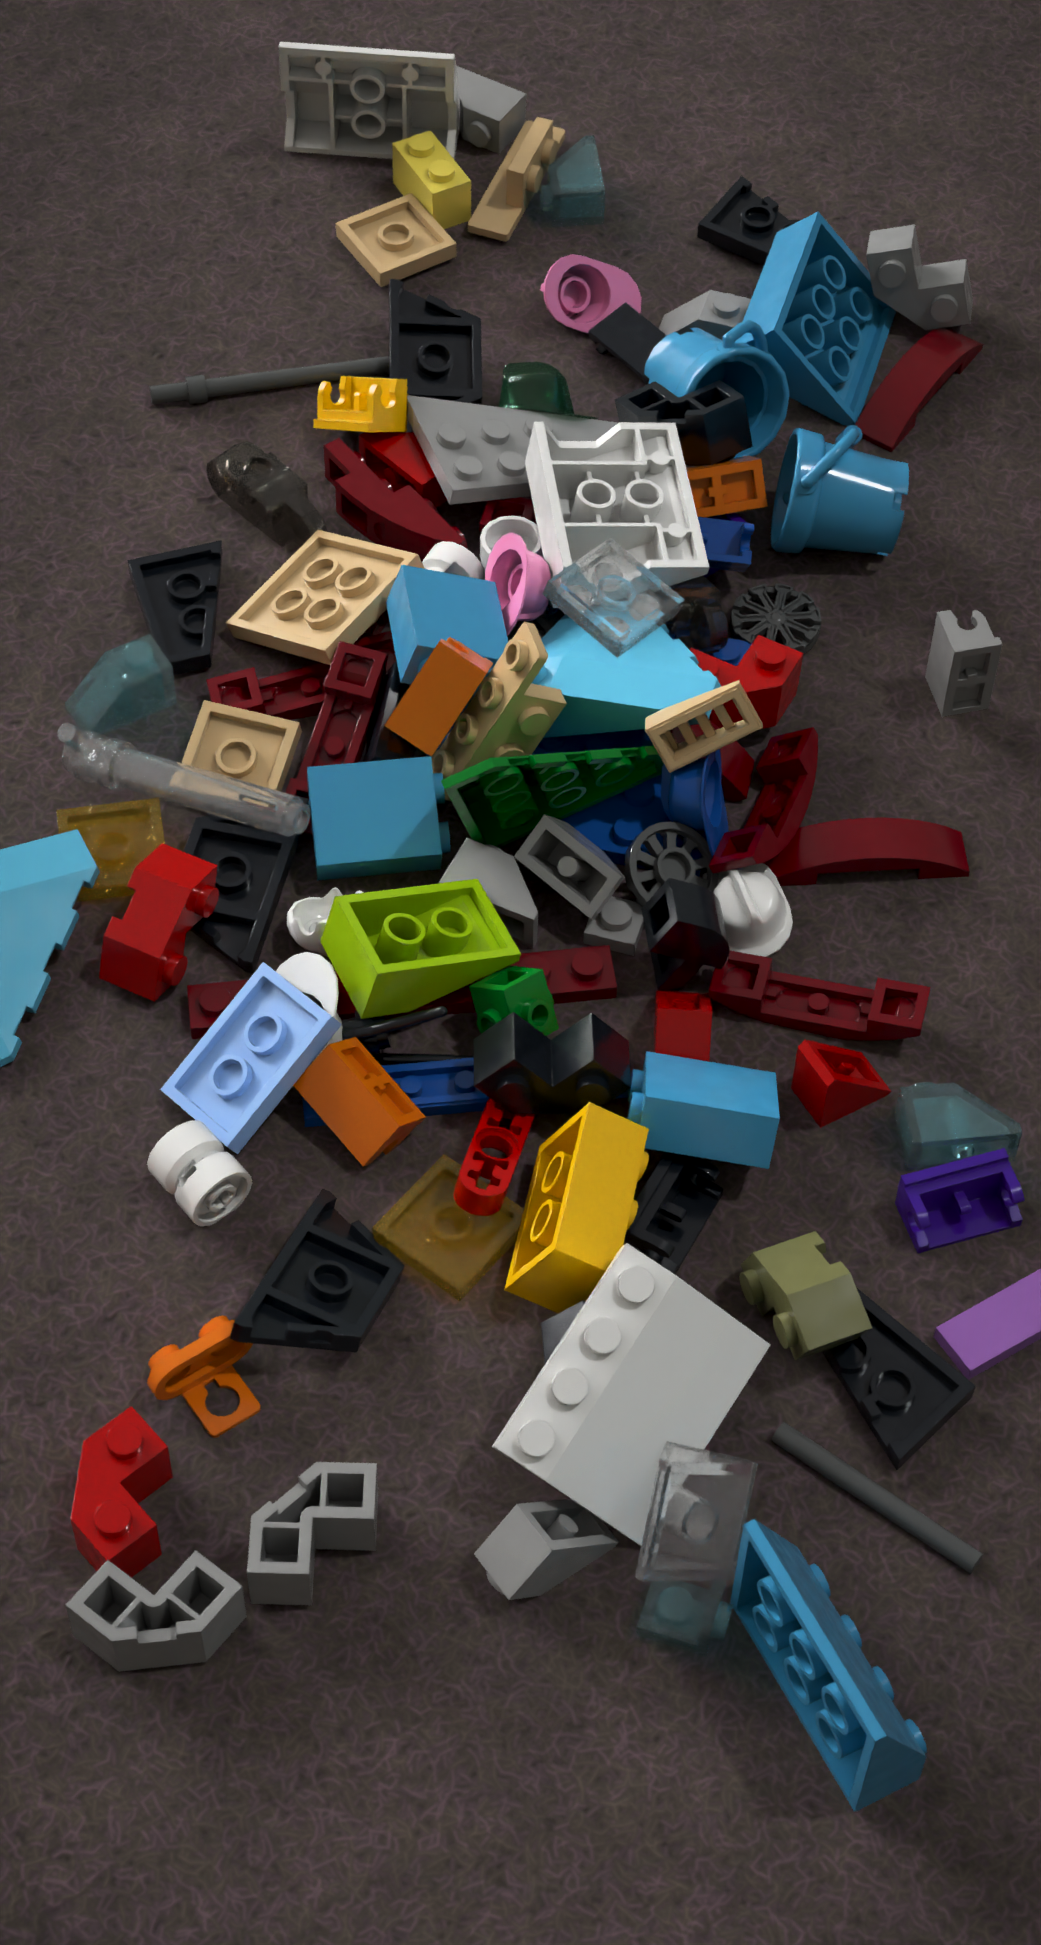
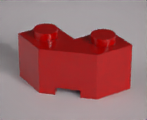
[690,635,804,729]
[99,843,219,1002]
[70,1406,173,1578]

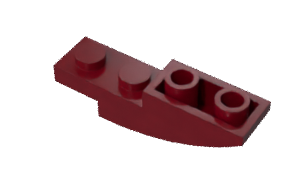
[324,438,467,562]

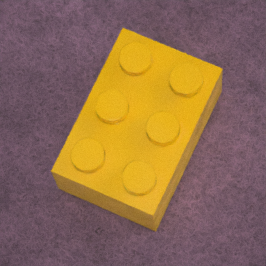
[504,1102,649,1313]

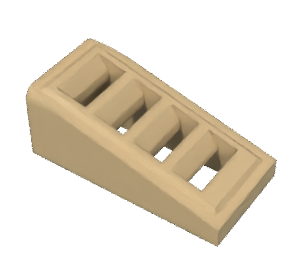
[645,680,763,773]

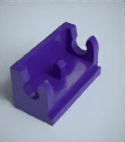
[895,1148,1025,1254]

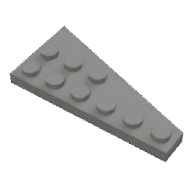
[407,395,690,505]

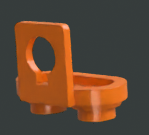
[147,1315,261,1438]

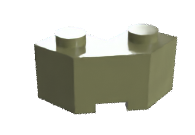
[739,1231,872,1361]

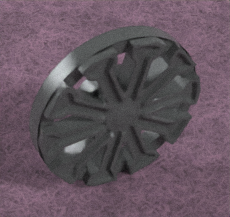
[730,583,821,654]
[624,821,719,907]

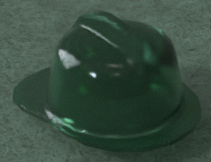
[498,362,598,420]

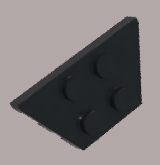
[389,279,482,432]
[184,797,310,974]
[230,1189,405,1352]

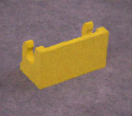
[314,376,407,432]

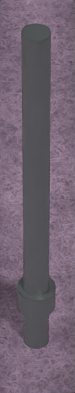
[149,356,389,405]

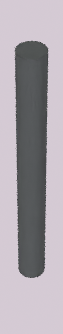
[772,1422,984,1574]

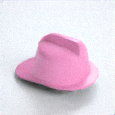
[540,254,642,334]
[485,532,551,636]

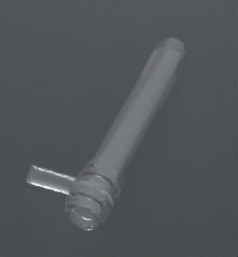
[57,723,310,837]

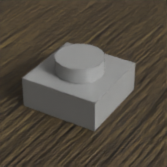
[583,896,644,956]

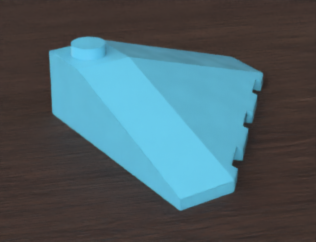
[532,596,721,738]
[0,829,100,1067]

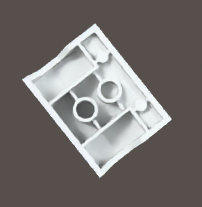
[279,42,459,160]
[525,422,709,608]
[492,1243,770,1547]

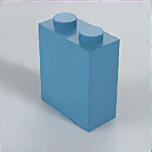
[386,565,508,695]
[307,756,451,880]
[627,1051,780,1169]

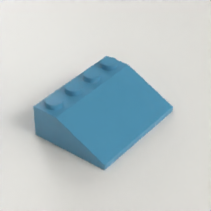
[734,212,896,426]
[730,1519,927,1812]

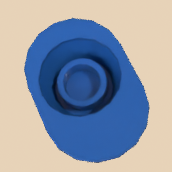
[661,749,729,857]

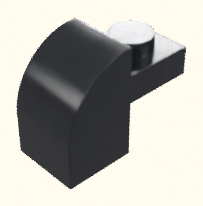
[641,878,730,992]

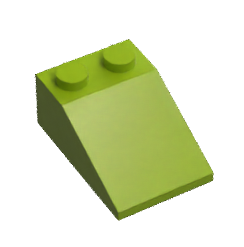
[320,879,521,1019]

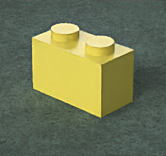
[392,130,471,229]

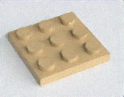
[226,530,425,665]

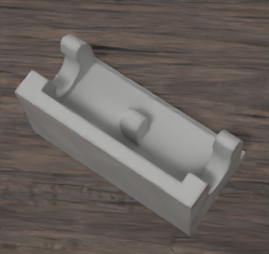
[925,610,1002,716]

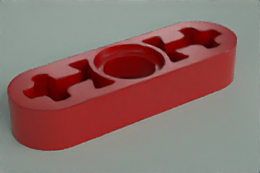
[453,1098,535,1216]

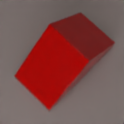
[791,1039,892,1128]

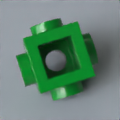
[469,965,559,1036]

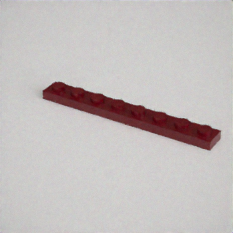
[187,945,617,1039]

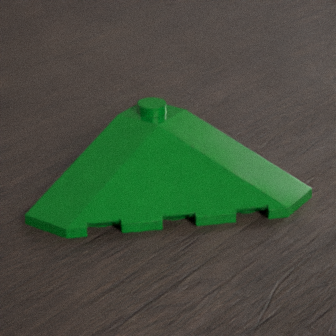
[441,746,664,848]

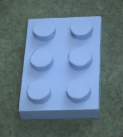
[160,962,342,1154]

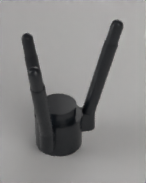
[341,1006,473,1066]

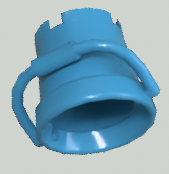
[644,320,790,458]
[771,425,909,556]

